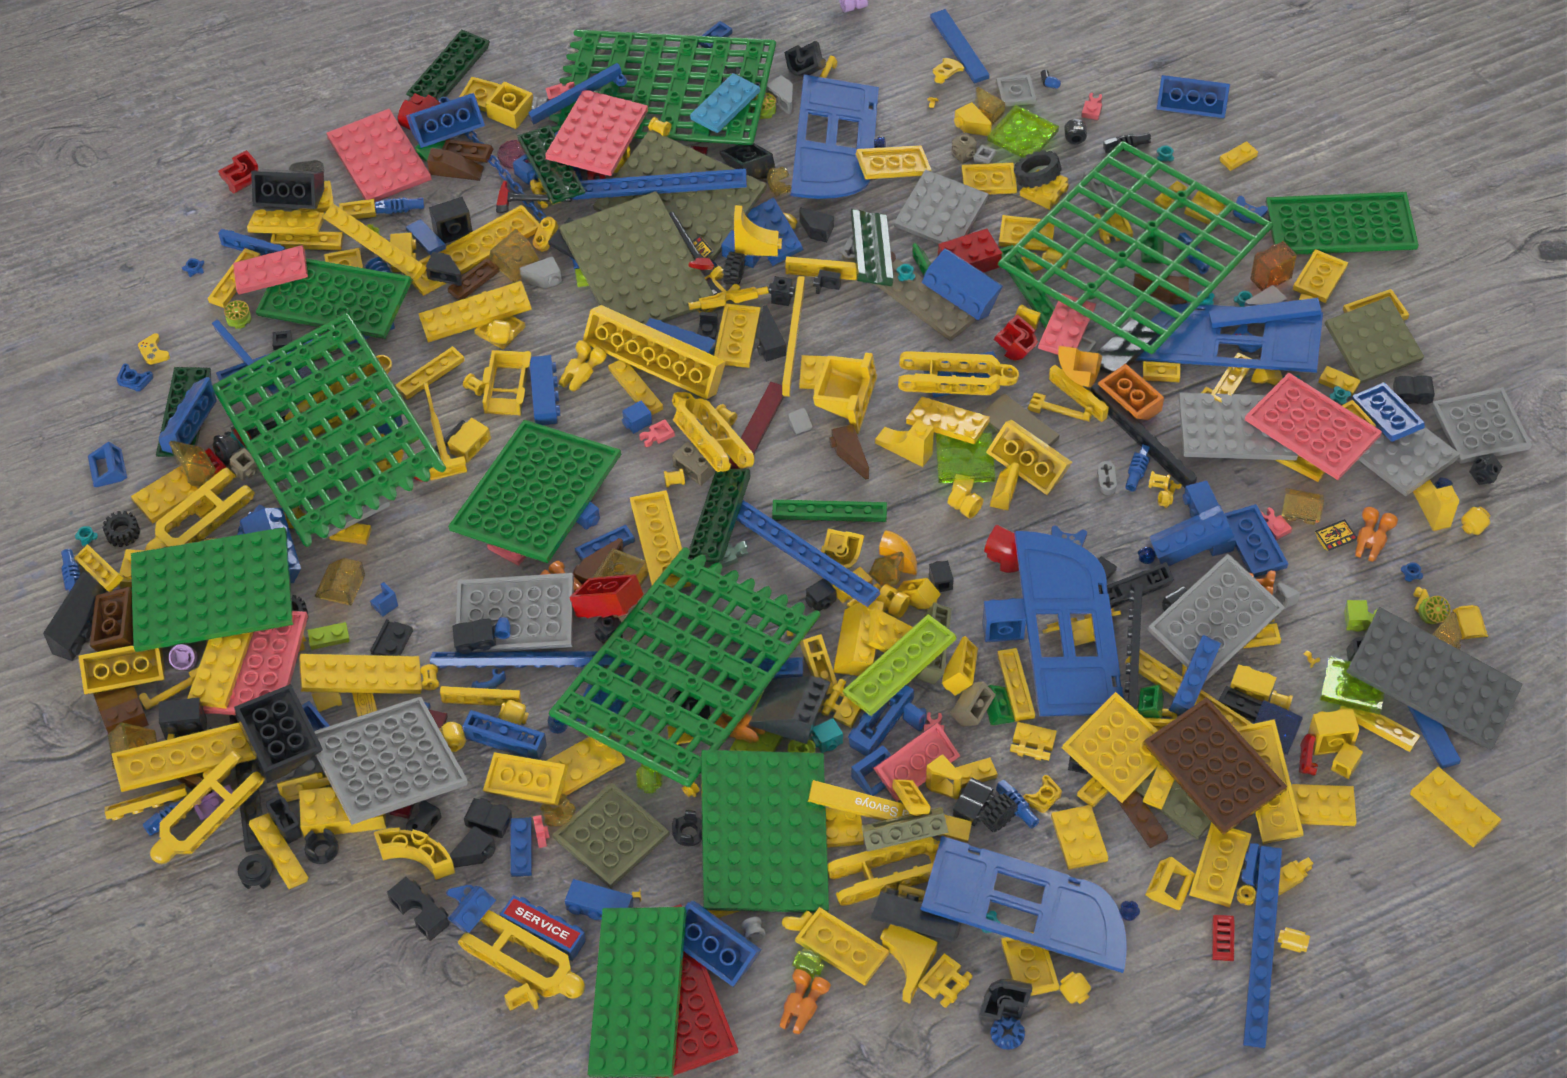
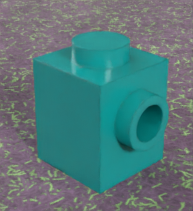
[810,718,843,753]

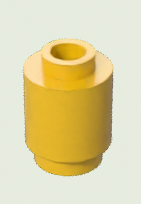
[1277,927,1310,953]

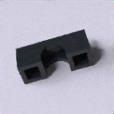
[387,877,449,941]

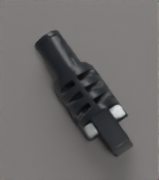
[1103,132,1151,153]

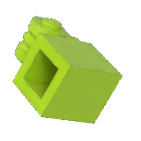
[1344,600,1378,632]

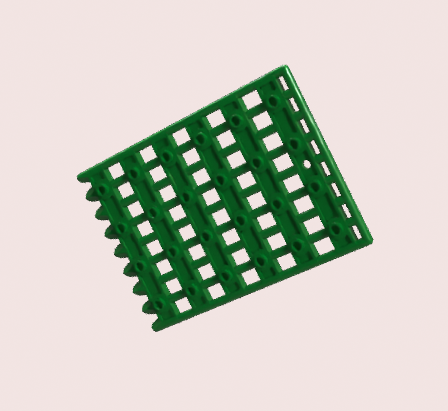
[549,29,776,145]
[212,313,446,547]
[549,547,821,787]

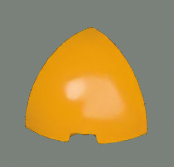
[1058,346,1103,387]
[879,530,917,575]

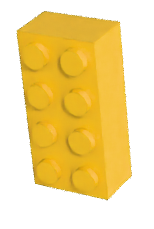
[299,787,386,838]

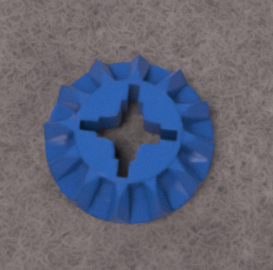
[990,1016,1025,1050]

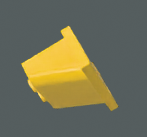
[813,352,877,434]

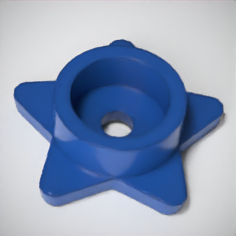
[182,258,204,277]

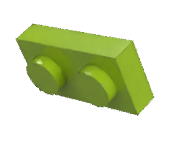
[307,622,350,650]

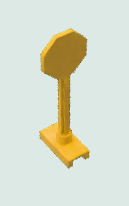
[423,382,467,480]

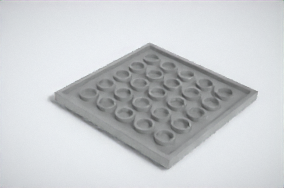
[314,697,468,825]

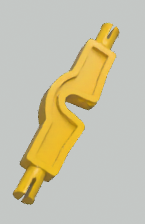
[688,286,769,310]

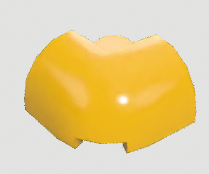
[821,528,865,568]

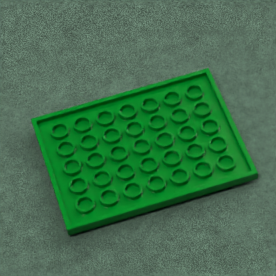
[448,420,622,563]
[131,527,293,652]
[701,750,829,912]

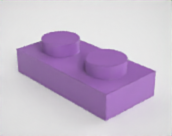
[194,784,233,822]

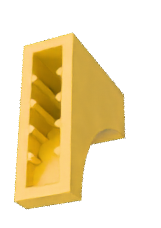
[734,205,782,256]
[875,420,934,467]
[1413,480,1460,531]
[880,924,938,1004]

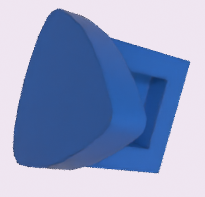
[902,702,926,731]

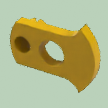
[932,58,964,84]

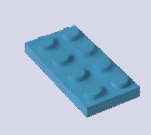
[690,73,760,133]

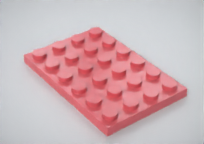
[546,90,648,176]
[327,109,432,202]
[1245,373,1382,480]
[203,611,308,715]

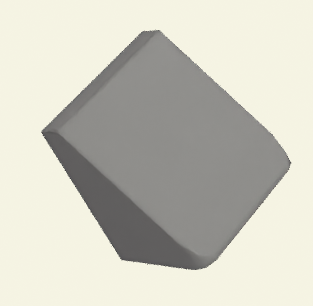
[974,145,997,164]
[788,408,813,435]
[1275,582,1300,609]

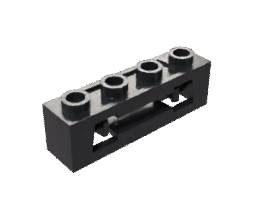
[1099,562,1174,608]

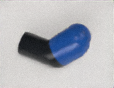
[1040,70,1061,89]

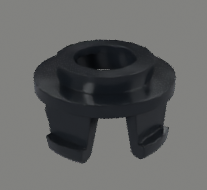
[213,431,241,464]
[672,810,702,847]
[304,828,339,864]
[238,854,273,889]

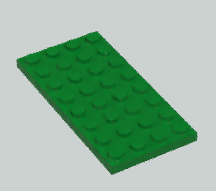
[1265,192,1419,255]
[255,258,412,339]
[587,907,686,1077]

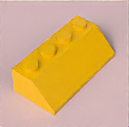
[986,420,1073,495]
[833,601,884,676]
[78,645,165,695]

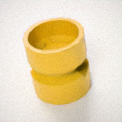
[947,484,984,519]
[875,584,911,619]

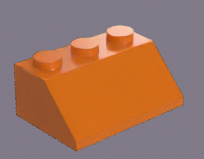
[1098,364,1164,420]

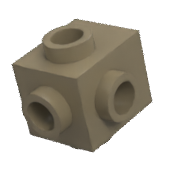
[952,132,977,164]
[230,448,257,481]

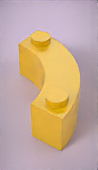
[374,828,455,880]

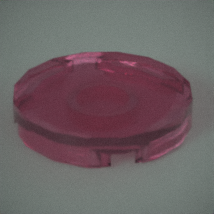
[497,140,529,169]

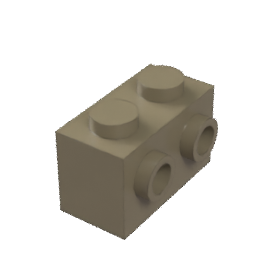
[672,441,716,486]
[950,681,996,727]

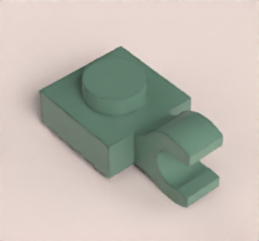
[717,541,748,568]

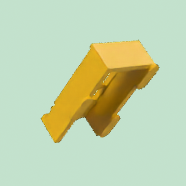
[482,350,531,416]

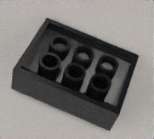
[749,676,830,744]
[234,684,323,783]

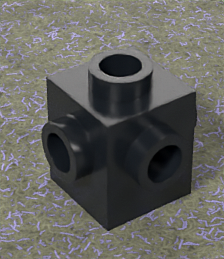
[768,276,795,306]
[1469,453,1503,485]
[594,615,623,644]

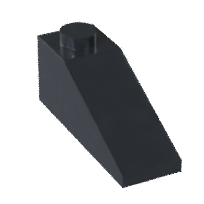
[757,305,786,362]

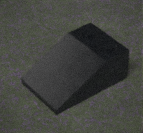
[720,143,776,180]

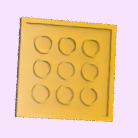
[1061,692,1160,803]

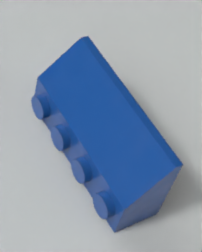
[1157,75,1230,118]
[406,93,485,148]
[921,248,1003,321]
[159,377,217,456]
[1149,505,1235,567]
[240,508,301,583]
[683,901,762,987]

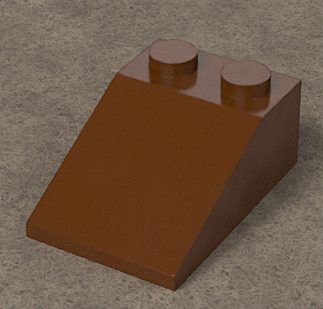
[90,587,134,652]
[93,686,149,740]

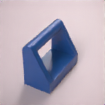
[88,442,127,487]
[851,745,891,796]

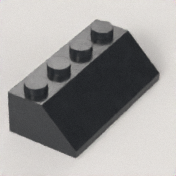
[251,169,324,209]
[43,572,108,661]
[871,888,961,942]

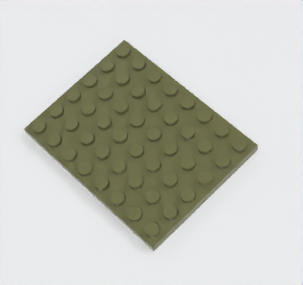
[593,130,767,261]
[559,191,714,325]

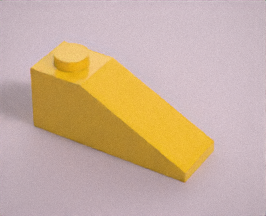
[800,634,837,695]
[942,636,978,696]

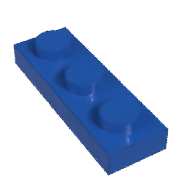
[511,817,532,877]

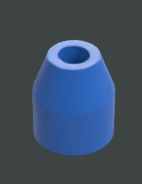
[494,617,511,639]

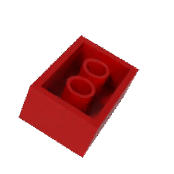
[938,228,1002,273]
[569,574,644,619]

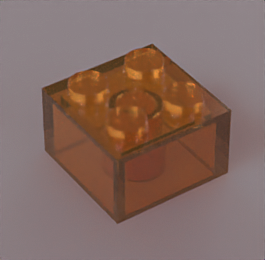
[1250,241,1297,291]

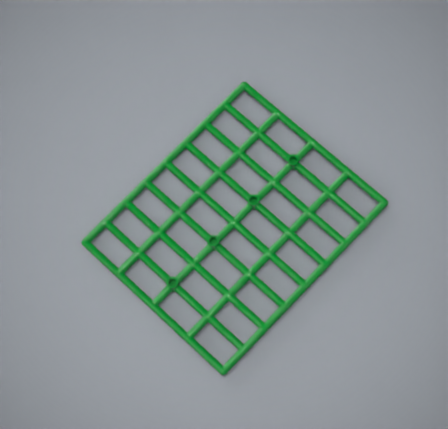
[998,141,1273,354]

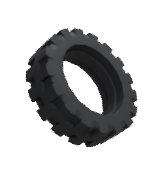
[1014,150,1062,188]

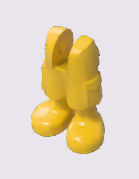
[559,340,607,392]

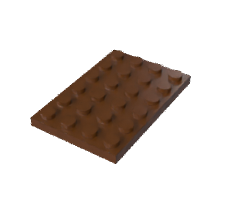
[1144,697,1287,835]

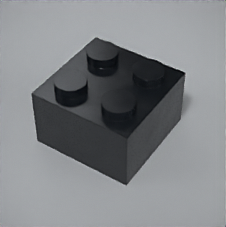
[429,197,473,244]
[159,698,207,740]

